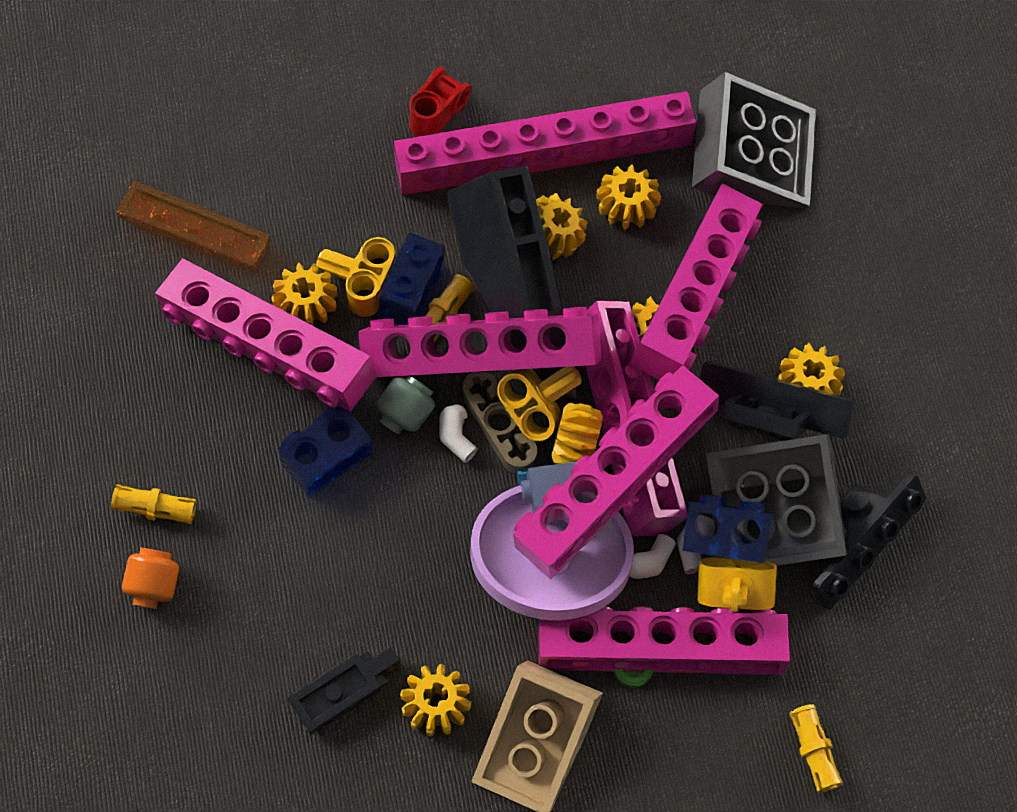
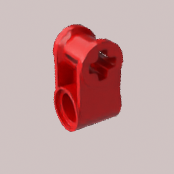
[409,66,472,137]

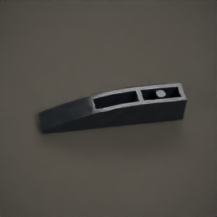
[446,165,577,403]

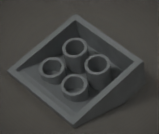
[692,72,816,209]
[706,434,847,566]

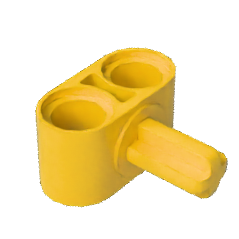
[316,237,397,317]
[497,366,582,441]
[697,557,777,612]

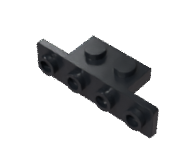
[700,361,854,440]
[813,473,926,610]

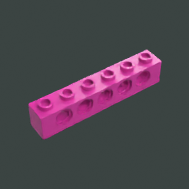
[629,183,763,380]
[155,258,377,412]
[585,301,689,537]
[358,307,602,377]
[513,365,719,580]
[538,606,790,675]

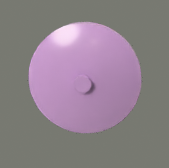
[470,486,634,620]

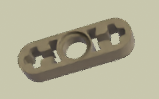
[463,371,537,474]

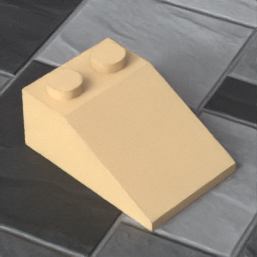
[471,660,603,812]

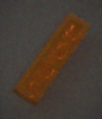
[116,180,271,272]

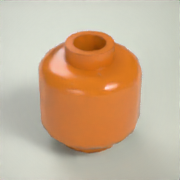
[122,547,179,609]

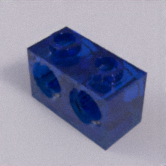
[379,232,445,325]
[278,406,373,498]
[682,494,773,563]

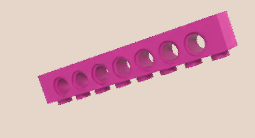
[394,91,696,195]

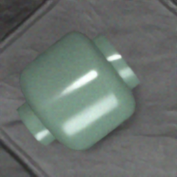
[376,375,435,435]

